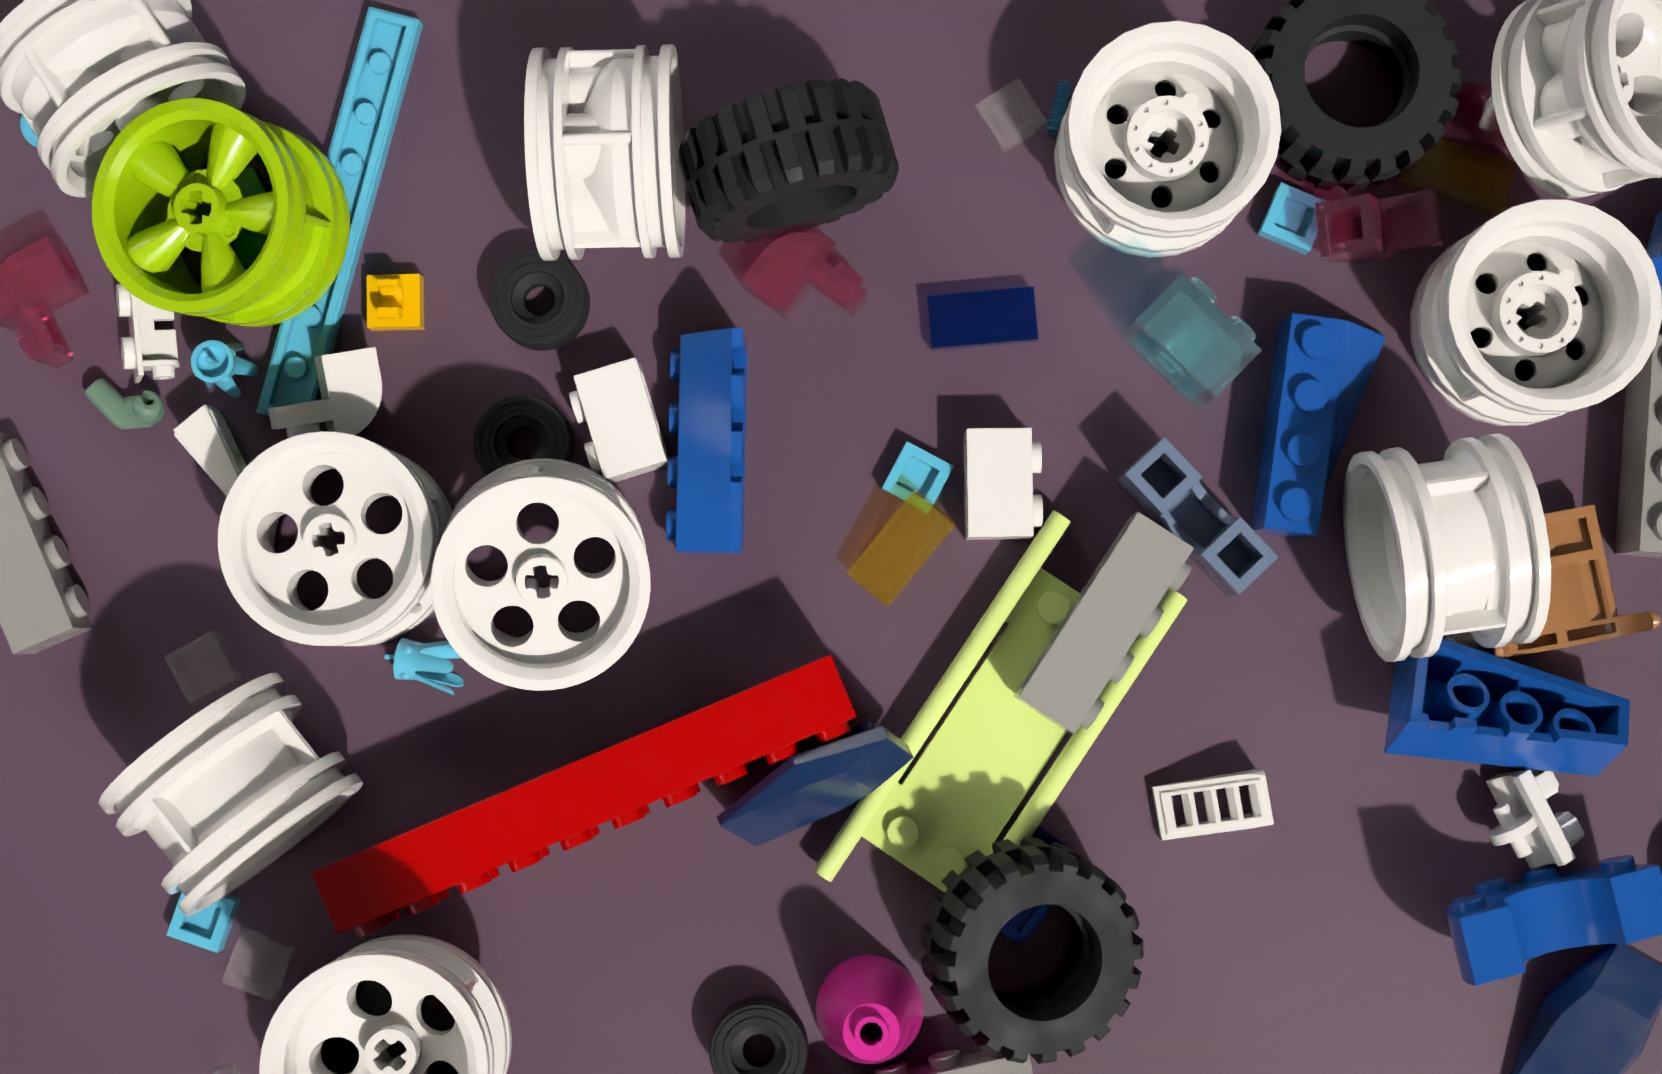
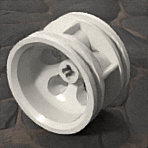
[0,0,246,198]
[1491,0,1662,199]
[524,44,686,261]
[218,431,453,646]
[431,459,651,691]
[259,934,512,1074]

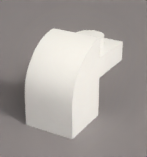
[268,347,382,438]

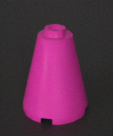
[816,954,923,1065]

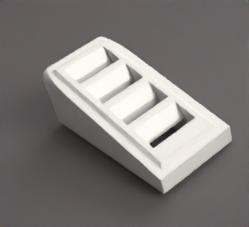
[173,404,246,496]
[1151,769,1274,840]

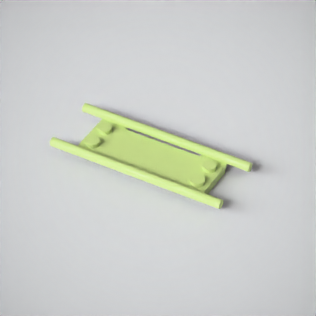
[814,511,1188,892]

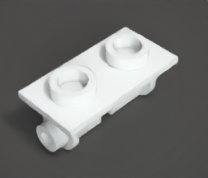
[116,284,180,384]

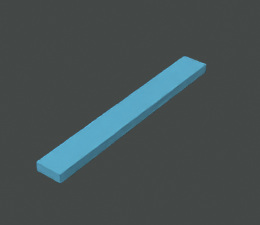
[256,7,423,416]

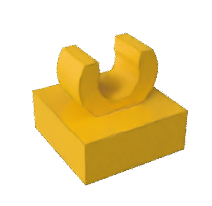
[366,274,424,331]

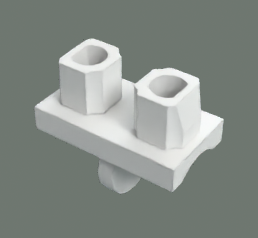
[1486,769,1585,868]

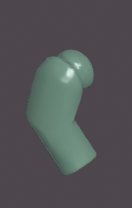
[84,378,165,430]

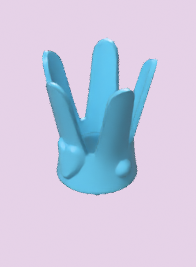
[191,340,259,398]
[384,638,464,695]

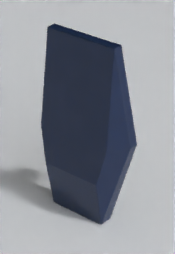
[717,721,914,847]
[1510,944,1662,1074]

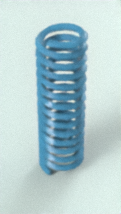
[1045,79,1072,135]

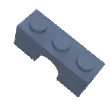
[1117,437,1279,596]

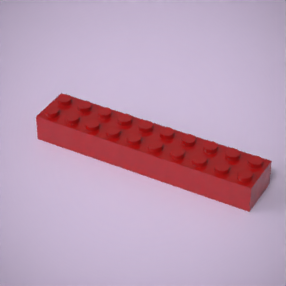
[311,655,857,938]

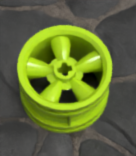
[92,98,350,327]

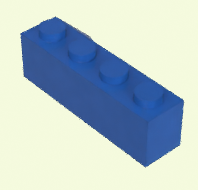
[1251,313,1386,539]
[666,328,748,555]

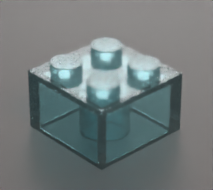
[1121,273,1262,410]

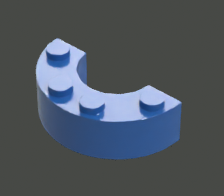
[1446,855,1662,986]

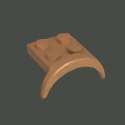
[1493,505,1661,657]

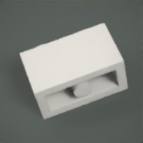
[569,357,668,483]
[963,428,1043,540]

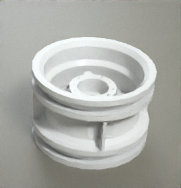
[1054,21,1281,258]
[1410,200,1662,426]
[1343,433,1551,662]
[98,673,363,917]

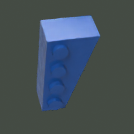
[1384,638,1630,776]

